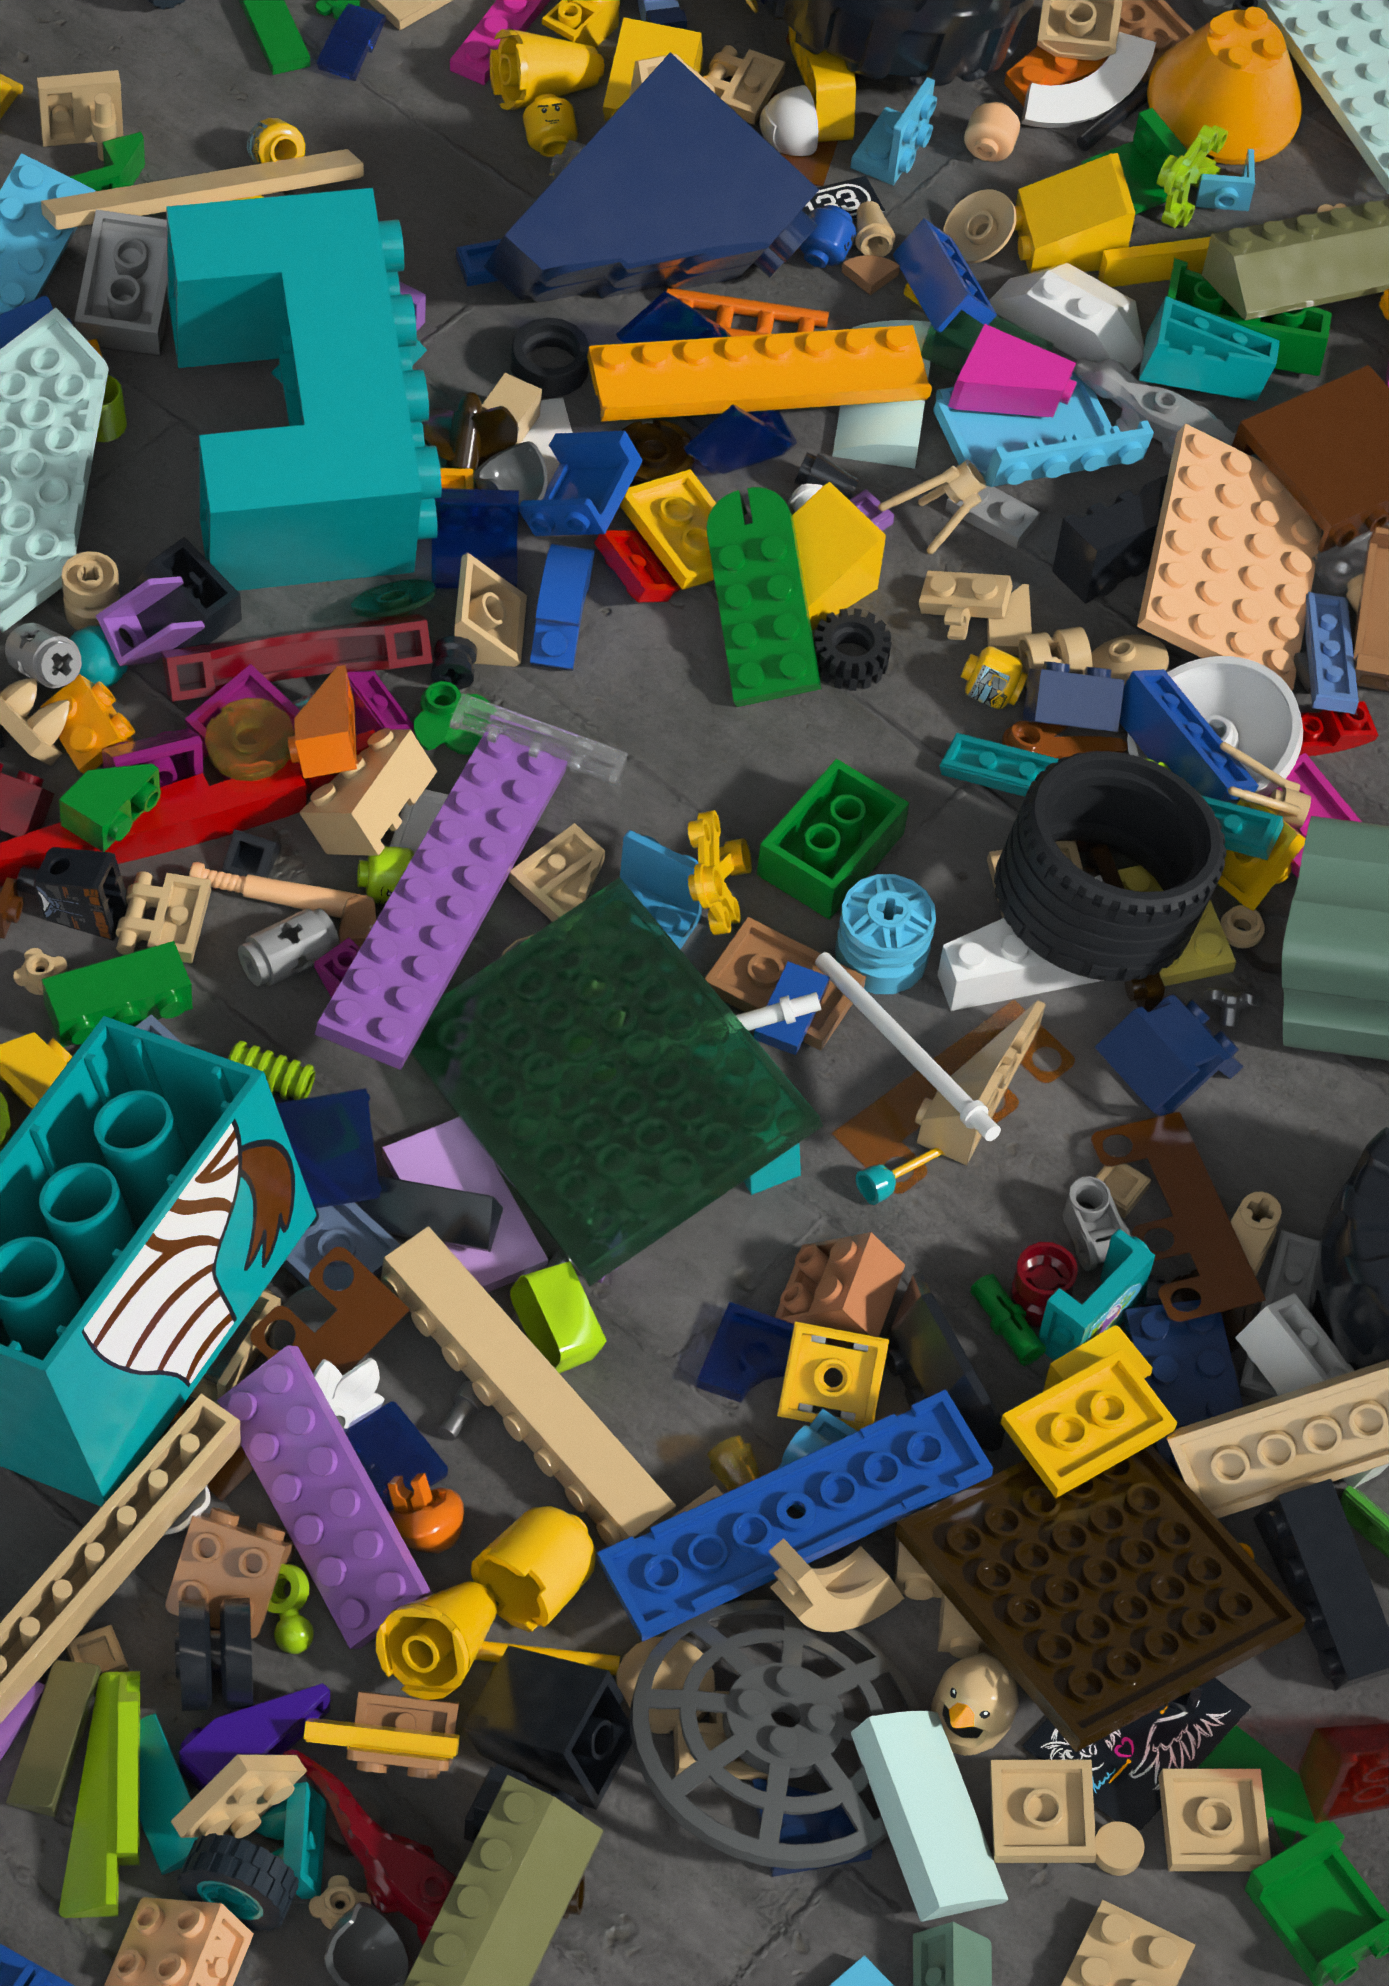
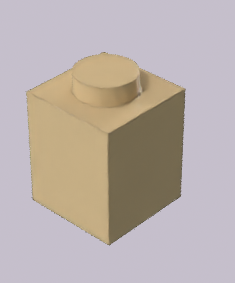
[482,373,542,445]

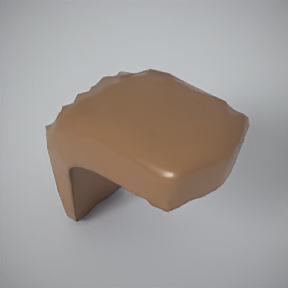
[338,895,376,948]

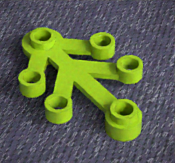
[1157,125,1228,228]

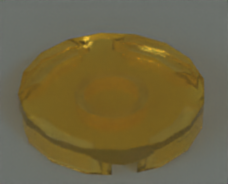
[205,698,295,781]

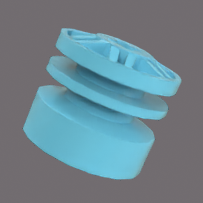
[835,874,936,994]

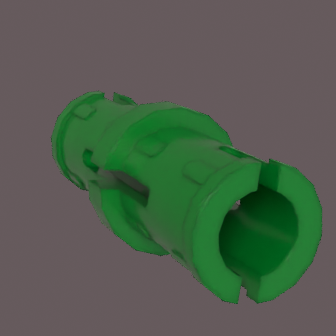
[970,1274,1046,1366]

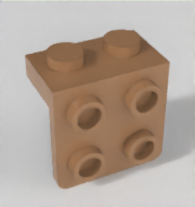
[165,1507,296,1639]
[346,1691,459,1779]

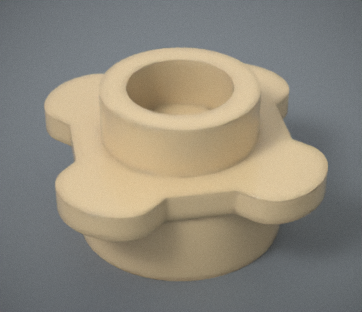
[14,948,67,995]
[309,1875,371,1929]

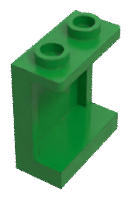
[1244,1821,1389,1986]

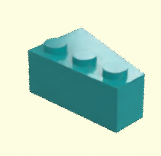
[1139,296,1280,401]

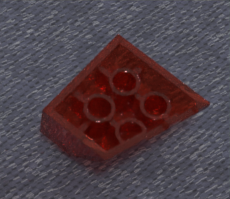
[1297,1723,1389,1823]

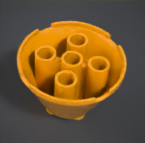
[1147,7,1303,165]

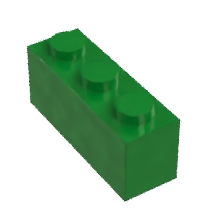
[42,941,193,1047]

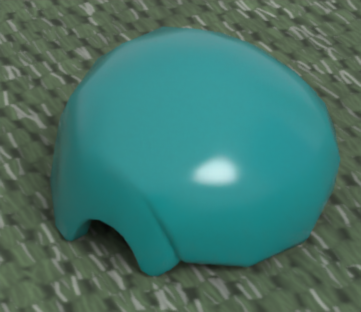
[69,625,128,687]

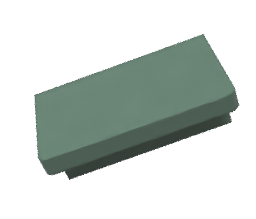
[913,1922,992,1986]

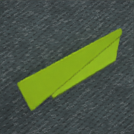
[59,1671,141,1918]

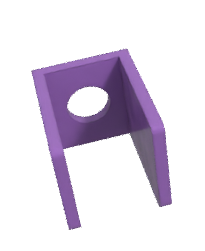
[96,577,205,666]

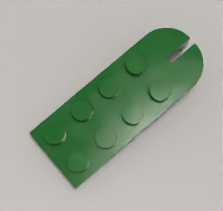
[707,487,821,707]

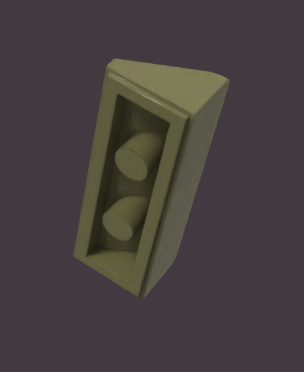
[6,1660,102,1818]

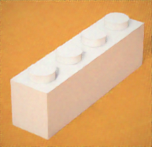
[1235,1293,1389,1487]

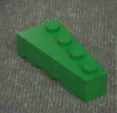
[1167,258,1332,376]

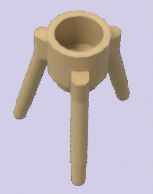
[878,460,987,554]
[1220,742,1311,829]

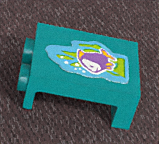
[1038,1229,1155,1361]

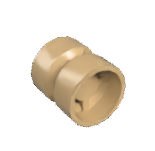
[61,551,120,630]
[1018,626,1092,688]

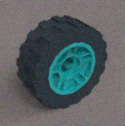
[177,1833,299,1931]

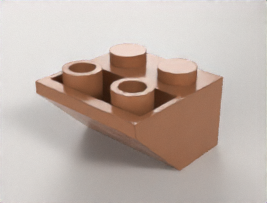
[773,1232,905,1347]

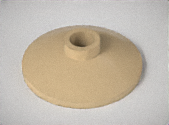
[943,189,1016,264]
[1092,635,1169,685]

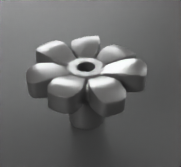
[1203,988,1261,1027]

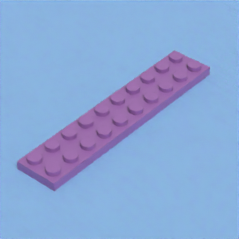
[315,728,568,1070]

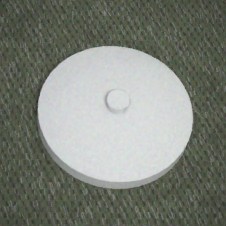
[1127,656,1303,804]

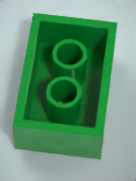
[756,758,910,920]

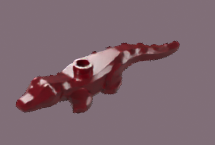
[283,1750,457,1945]

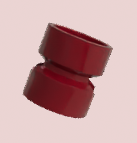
[1009,1242,1078,1327]

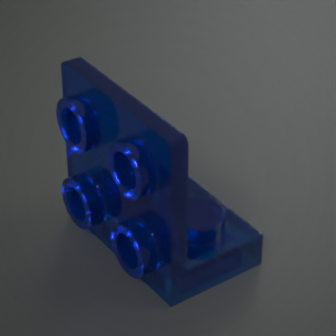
[431,489,519,589]
[343,1401,448,1513]

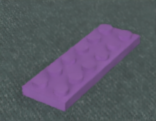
[217,1345,432,1649]

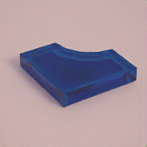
[696,1302,794,1403]

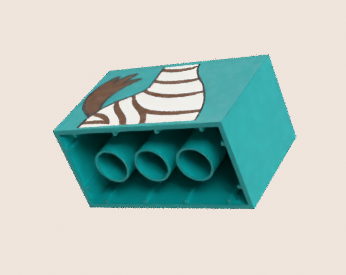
[0,1016,317,1507]

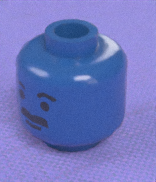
[799,205,857,268]

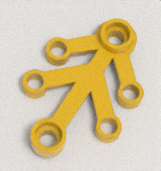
[688,810,752,936]

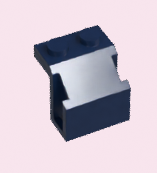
[1095,994,1244,1116]

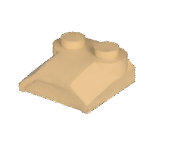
[1037,0,1123,61]

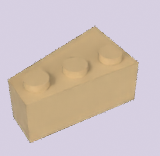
[299,728,437,856]

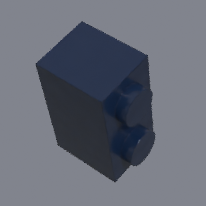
[1023,661,1125,732]

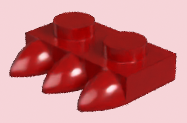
[594,530,681,602]

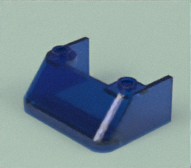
[616,291,797,474]

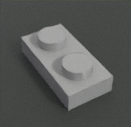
[945,486,1040,549]

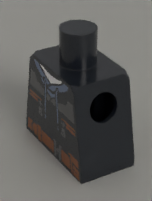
[17,847,128,941]

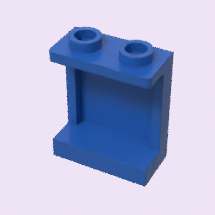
[518,430,643,536]

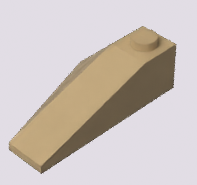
[915,1000,1046,1166]

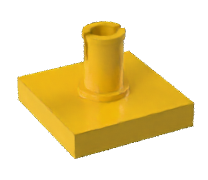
[1218,799,1306,911]

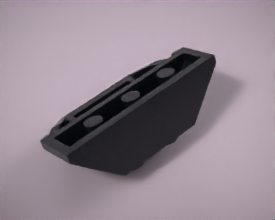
[885,1272,1005,1452]

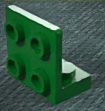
[1081,108,1191,215]

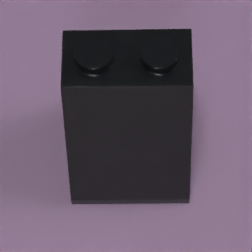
[462,1645,632,1810]

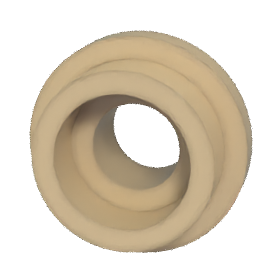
[1220,905,1265,948]

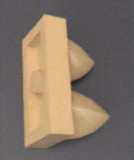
[0,678,70,766]

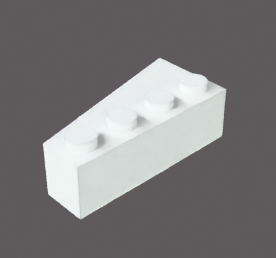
[938,875,1104,1011]

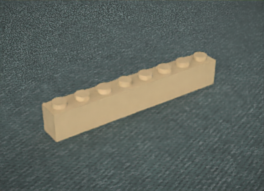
[381,1226,676,1547]
[0,1393,241,1724]

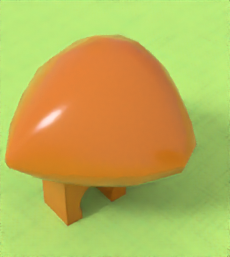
[388,1473,464,1554]

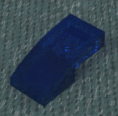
[317,3,386,81]

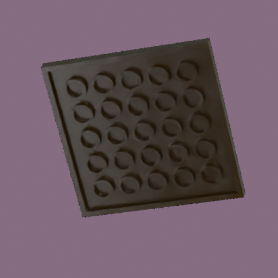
[894,1445,1306,1752]

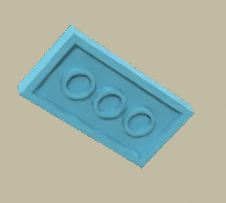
[0,153,96,314]

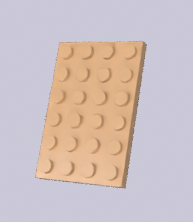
[1137,423,1322,691]

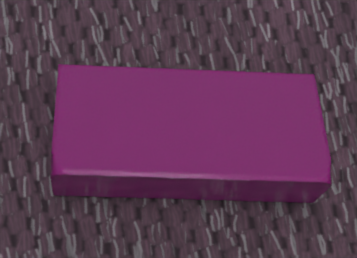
[347,671,415,735]

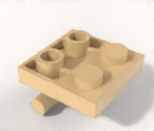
[37,70,123,161]

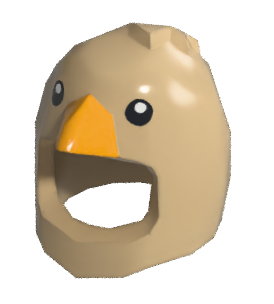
[931,1652,1019,1756]

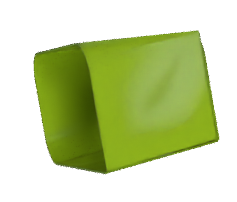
[510,1261,607,1374]

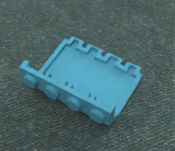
[933,372,1154,487]

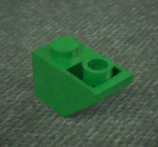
[59,764,161,852]

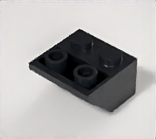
[130,537,242,649]

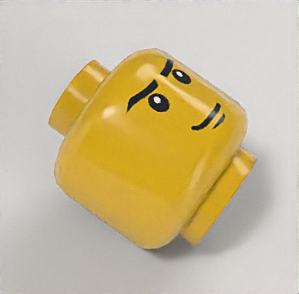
[523,94,578,157]

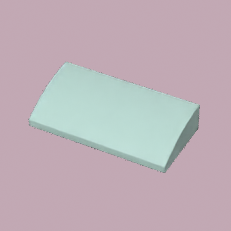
[832,320,935,469]
[851,1711,1008,1922]

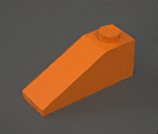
[288,665,357,779]

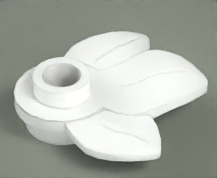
[313,1358,385,1432]

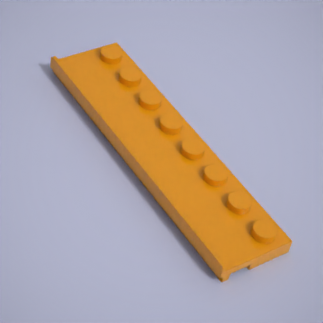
[587,325,932,422]

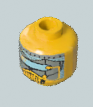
[247,118,306,165]
[960,646,1028,710]

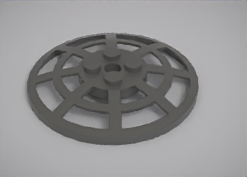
[630,1600,921,1869]

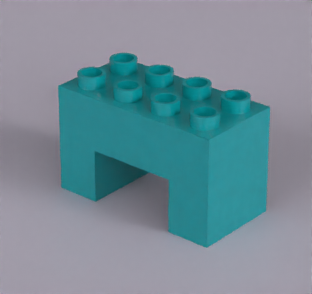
[166,188,442,591]

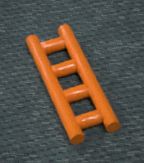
[659,287,829,339]

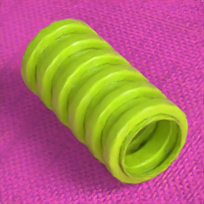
[228,1041,315,1104]

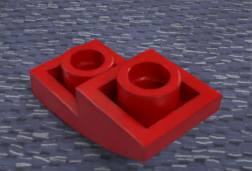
[1299,701,1379,756]

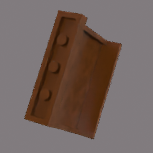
[1231,365,1389,553]

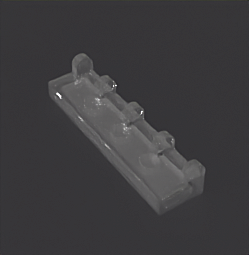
[449,693,628,787]

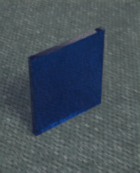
[276,1088,381,1209]

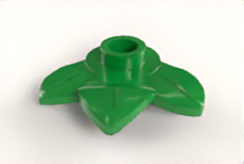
[414,681,497,755]

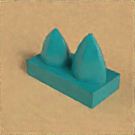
[255,1782,327,1900]

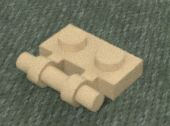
[703,45,786,125]
[116,871,211,963]

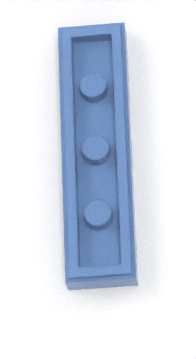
[1305,592,1359,714]

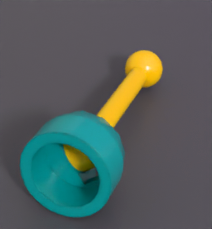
[856,1148,945,1205]

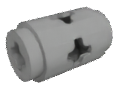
[5,623,82,688]
[238,908,339,987]

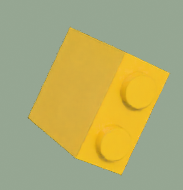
[603,17,704,121]
[1014,153,1135,273]
[792,482,886,630]

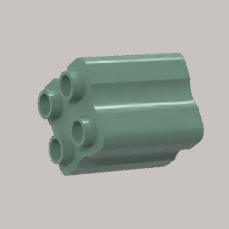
[1281,816,1389,1061]

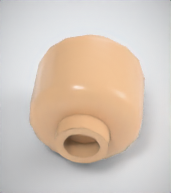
[964,102,1020,162]

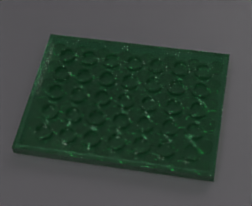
[410,877,823,1287]

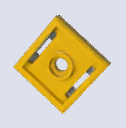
[777,1321,889,1431]

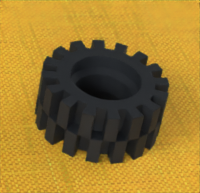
[814,608,892,691]

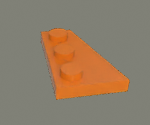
[1004,46,1108,107]

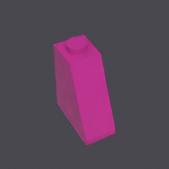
[948,324,1077,418]

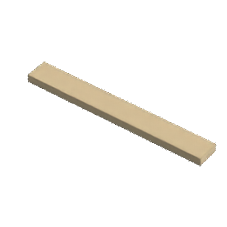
[41,149,364,230]

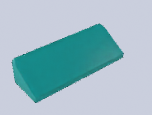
[140,1713,198,1875]

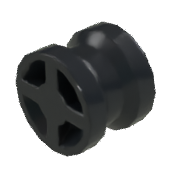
[431,636,477,690]

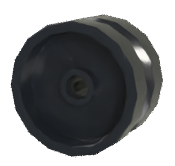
[175,1598,253,1711]

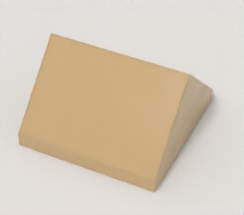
[455,553,527,667]

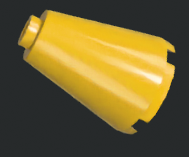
[490,29,604,110]
[376,1581,497,1700]

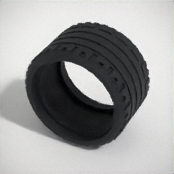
[994,751,1226,981]

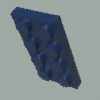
[1123,1299,1243,1482]

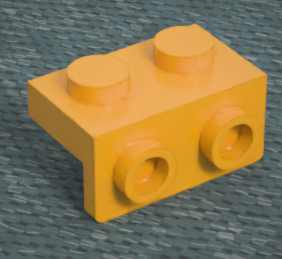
[40,674,135,774]

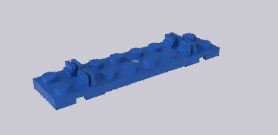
[597,1389,993,1642]

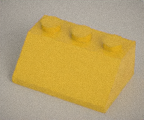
[0,1032,72,1110]

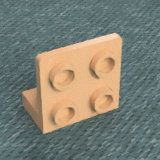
[104,1897,253,1986]

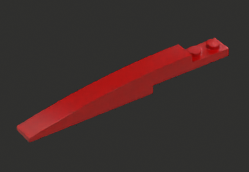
[0,729,375,886]

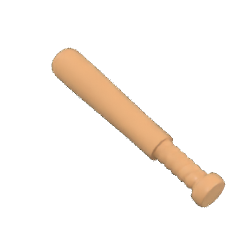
[189,862,361,918]

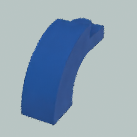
[530,544,595,671]

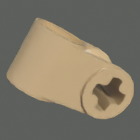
[1231,1192,1282,1277]

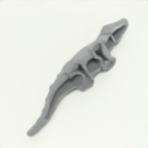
[1073,358,1253,459]

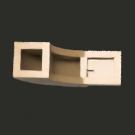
[769,1538,905,1632]

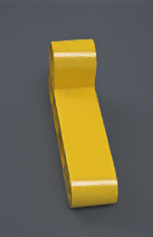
[789,26,856,142]

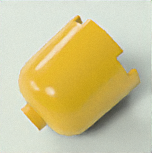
[471,1506,596,1632]

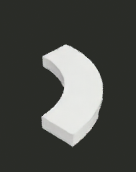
[1021,32,1156,128]

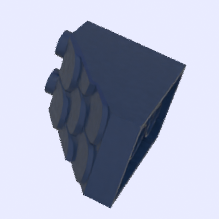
[484,52,819,302]

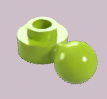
[267,1564,314,1654]

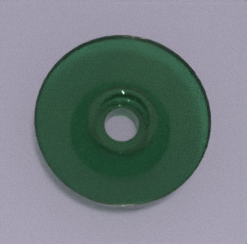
[351,579,436,619]

